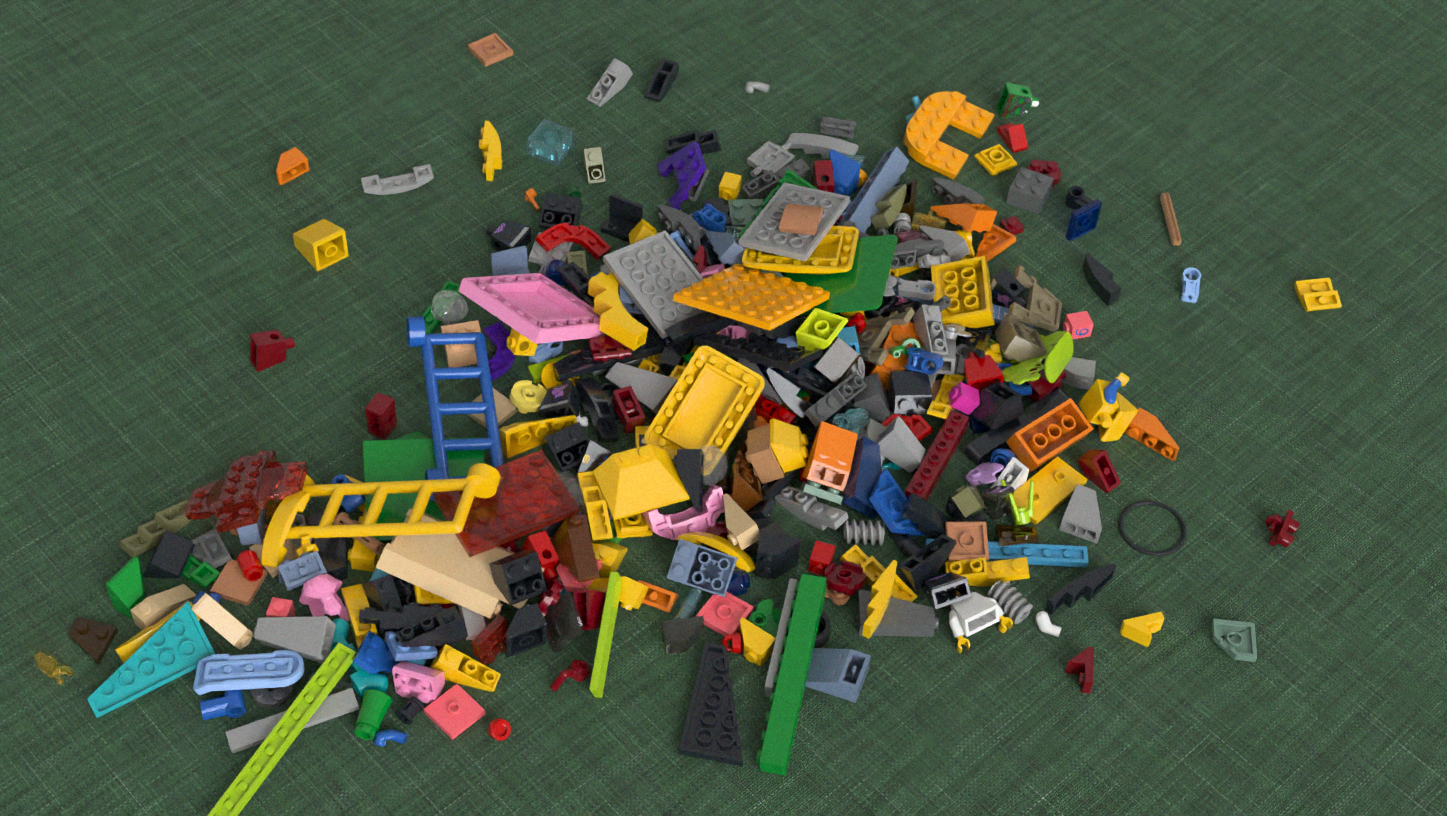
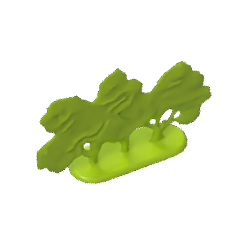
[1002,331,1073,385]

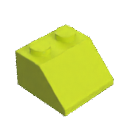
[796,308,848,351]

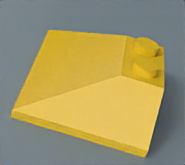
[593,444,689,520]

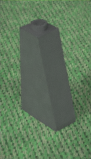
[857,590,939,637]

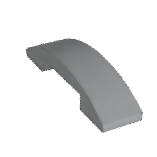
[361,164,434,195]

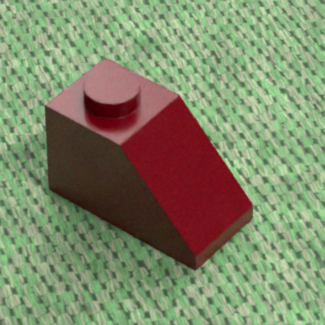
[1077,449,1121,493]

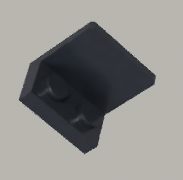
[601,194,643,243]

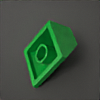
[106,556,146,620]

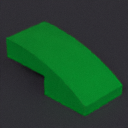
[181,555,220,588]

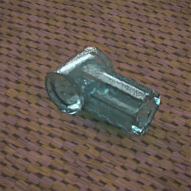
[832,407,869,431]

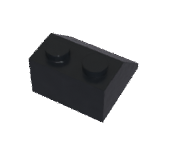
[888,370,932,414]
[755,533,801,579]
[505,603,547,658]

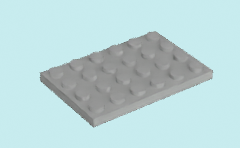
[739,183,850,261]
[603,230,706,339]

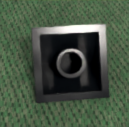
[143,530,195,578]

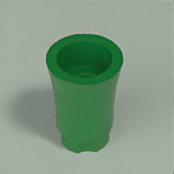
[354,689,393,740]

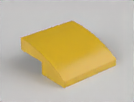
[1294,277,1342,311]

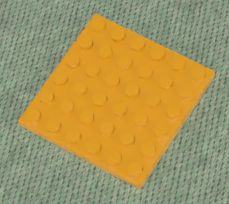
[673,264,830,331]

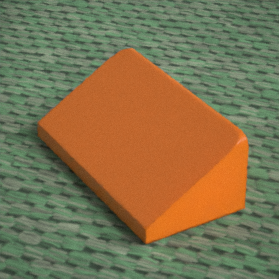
[638,580,679,613]

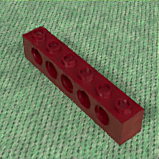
[905,410,969,501]

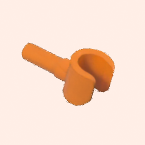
[525,188,540,211]

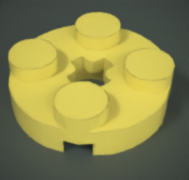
[509,380,547,414]

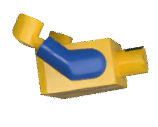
[1078,372,1129,428]

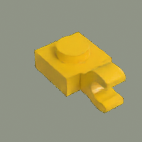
[294,535,319,560]

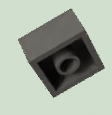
[1006,167,1054,215]

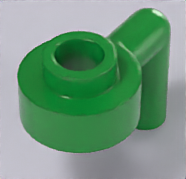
[888,337,920,358]

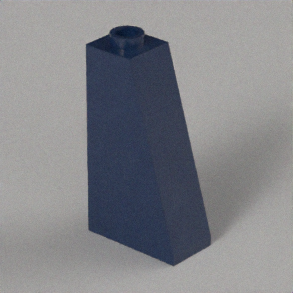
[842,436,882,520]

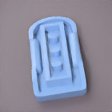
[193,650,305,695]

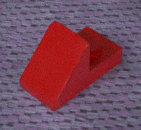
[997,123,1028,153]

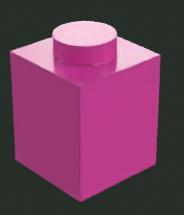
[949,382,980,415]

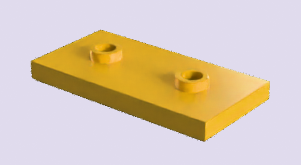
[1006,456,1087,525]

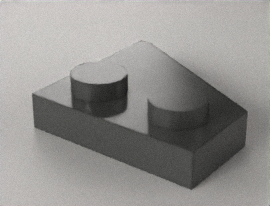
[191,528,232,568]

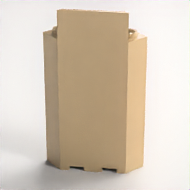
[376,508,544,619]

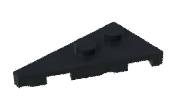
[958,328,992,358]

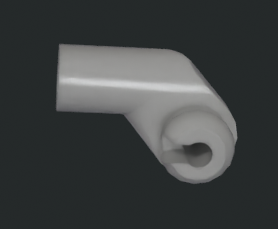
[745,81,770,93]

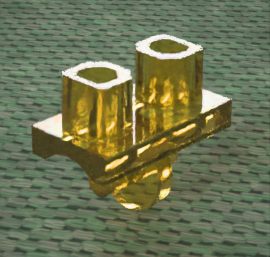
[911,210,947,235]

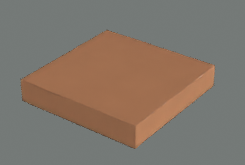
[468,33,513,67]
[945,522,989,562]
[210,560,268,606]

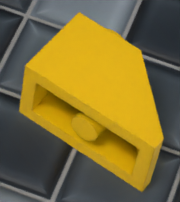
[739,617,776,667]

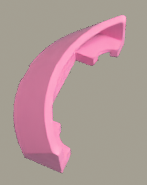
[642,484,725,540]

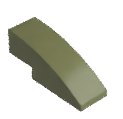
[870,184,907,230]

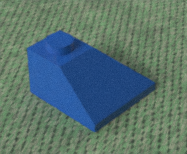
[829,149,861,196]

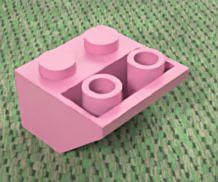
[392,661,445,703]

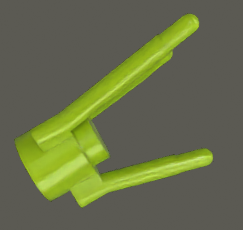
[1001,480,1034,525]

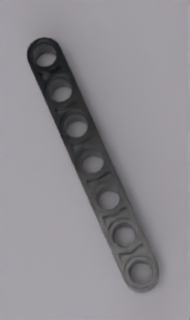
[964,388,1074,465]

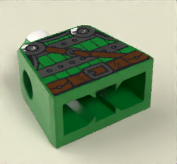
[996,82,1039,118]

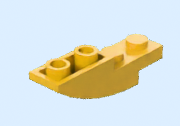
[479,121,502,181]
[945,557,1030,586]
[341,584,377,649]
[114,601,201,664]

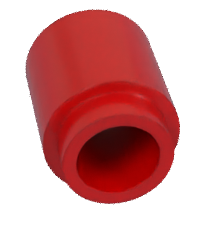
[237,550,263,582]

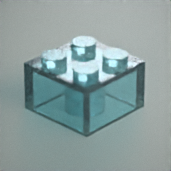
[527,119,575,166]

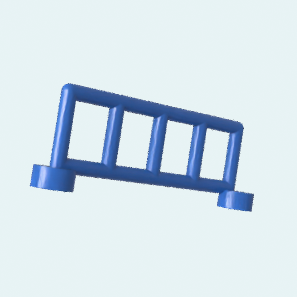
[407,316,506,501]

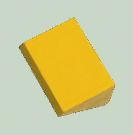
[1098,392,1139,442]

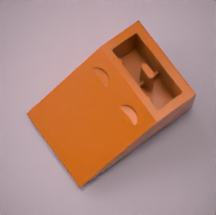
[930,203,998,233]
[802,421,858,491]

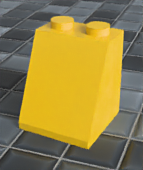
[293,219,349,272]

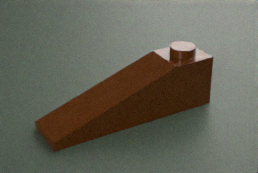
[730,443,763,512]
[550,514,600,583]

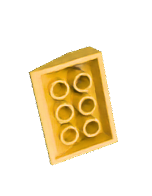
[931,256,995,328]

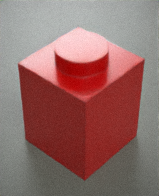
[808,541,836,575]

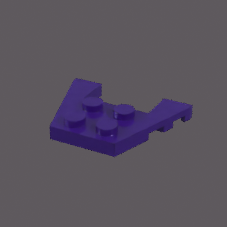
[657,141,707,210]

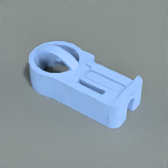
[1181,267,1201,303]
[529,341,563,364]

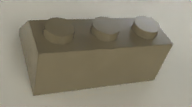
[994,314,1047,362]

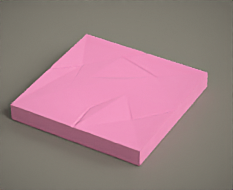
[459,273,606,344]

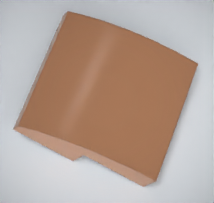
[779,204,823,235]

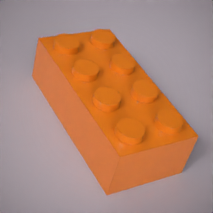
[869,321,924,390]
[1006,398,1094,473]

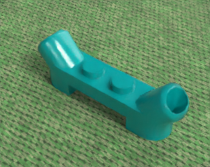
[330,618,388,698]

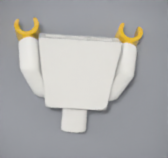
[949,592,1013,653]

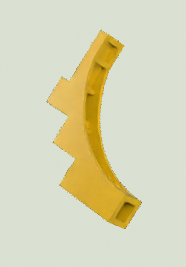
[588,272,648,351]

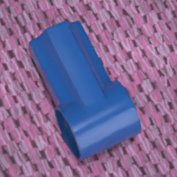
[200,690,246,720]

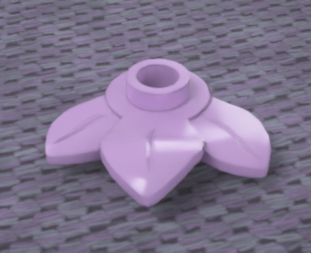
[966,462,1004,486]

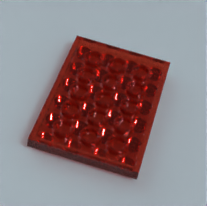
[433,450,580,557]

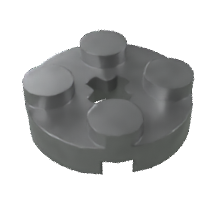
[250,684,294,709]

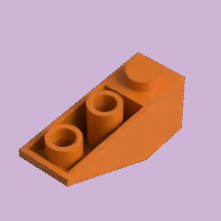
[1124,407,1179,461]

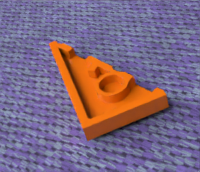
[974,224,1016,262]

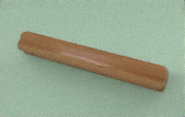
[1160,192,1182,246]

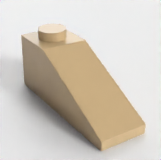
[723,493,760,551]
[131,584,196,630]

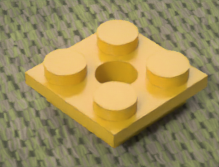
[974,144,1017,176]
[611,513,653,538]

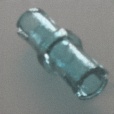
[674,588,702,627]

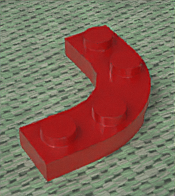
[535,223,611,260]

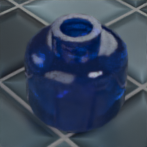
[545,259,567,286]
[727,568,751,596]

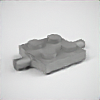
[747,141,795,178]
[528,232,573,276]

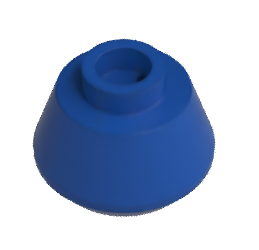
[990,448,1016,473]

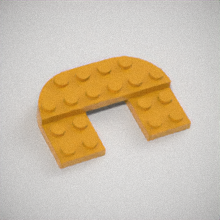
[904,91,995,180]

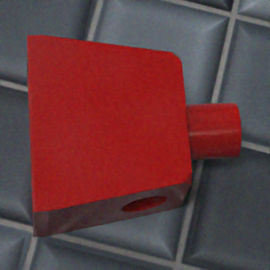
[963,352,1003,392]
[521,531,559,584]

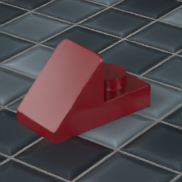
[1065,646,1094,694]

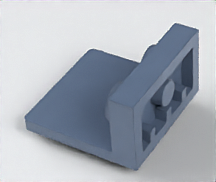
[491,246,530,276]
[278,551,327,591]

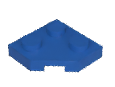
[353,630,401,674]

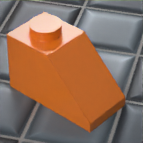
[276,147,309,186]

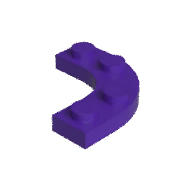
[476,321,516,381]

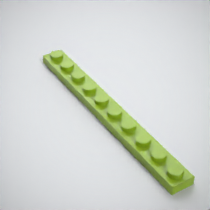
[207,643,356,816]

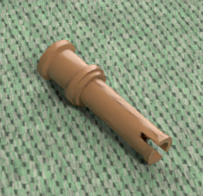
[333,512,385,555]

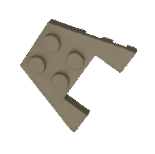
[1008,265,1062,332]
[856,307,915,366]

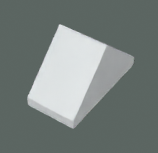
[991,457,1029,500]

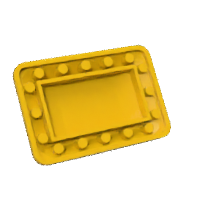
[742,226,859,274]
[644,346,765,476]

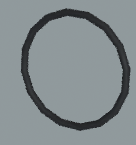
[1119,500,1186,556]

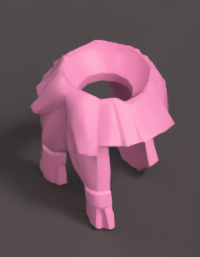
[299,574,349,622]

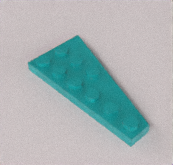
[87,601,215,719]

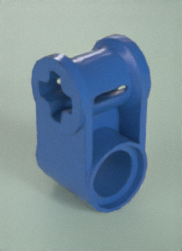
[693,203,726,233]
[904,347,943,375]
[331,474,366,513]

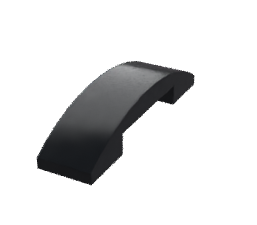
[781,365,853,405]

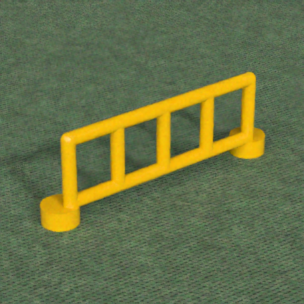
[279,463,501,539]

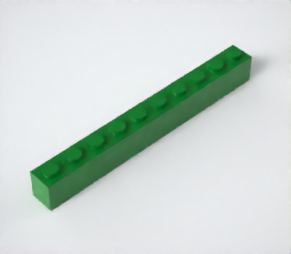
[756,574,827,776]

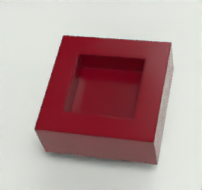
[1000,216,1024,235]

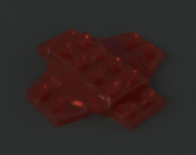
[185,450,308,533]

